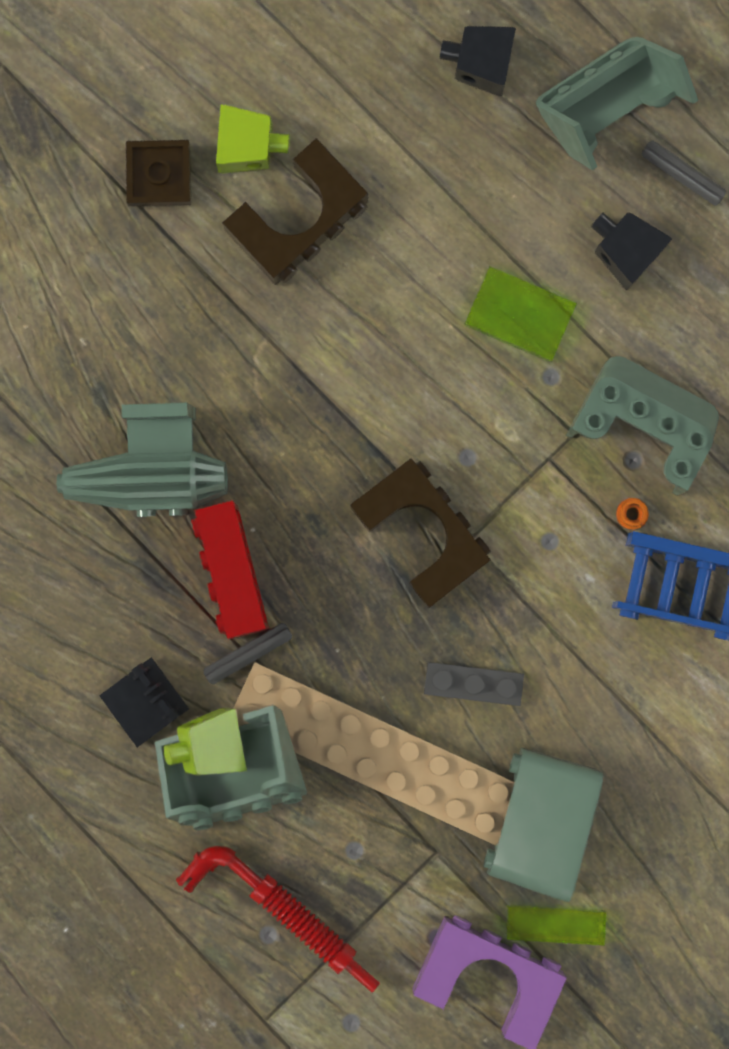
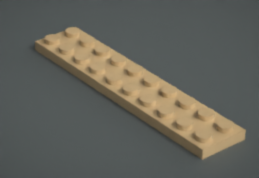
[233,662,514,845]

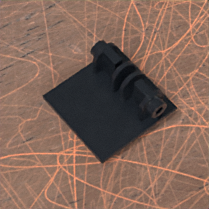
[99,657,189,748]

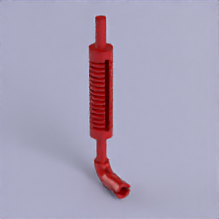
[176,845,380,993]

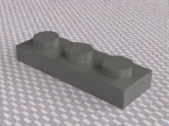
[424,662,524,706]

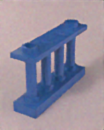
[612,531,729,641]

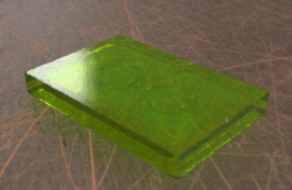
[464,266,577,363]

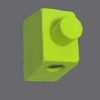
[216,105,290,174]
[164,708,247,775]

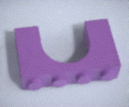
[412,915,567,1049]

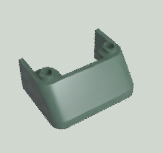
[536,37,698,170]

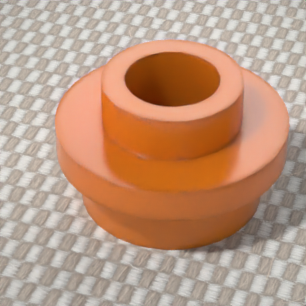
[616,498,649,530]

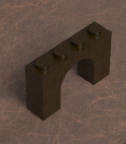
[222,138,368,286]
[350,458,491,608]

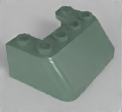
[566,356,719,496]

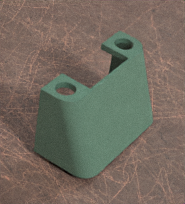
[155,705,307,830]

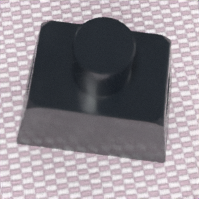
[439,26,516,96]
[591,212,672,290]

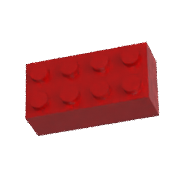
[191,500,270,639]

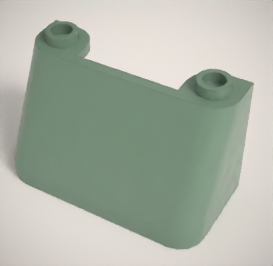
[483,748,603,902]

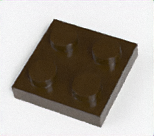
[126,140,191,207]

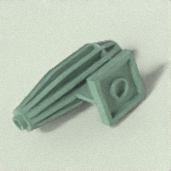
[57,403,228,517]

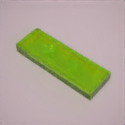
[506,905,606,946]

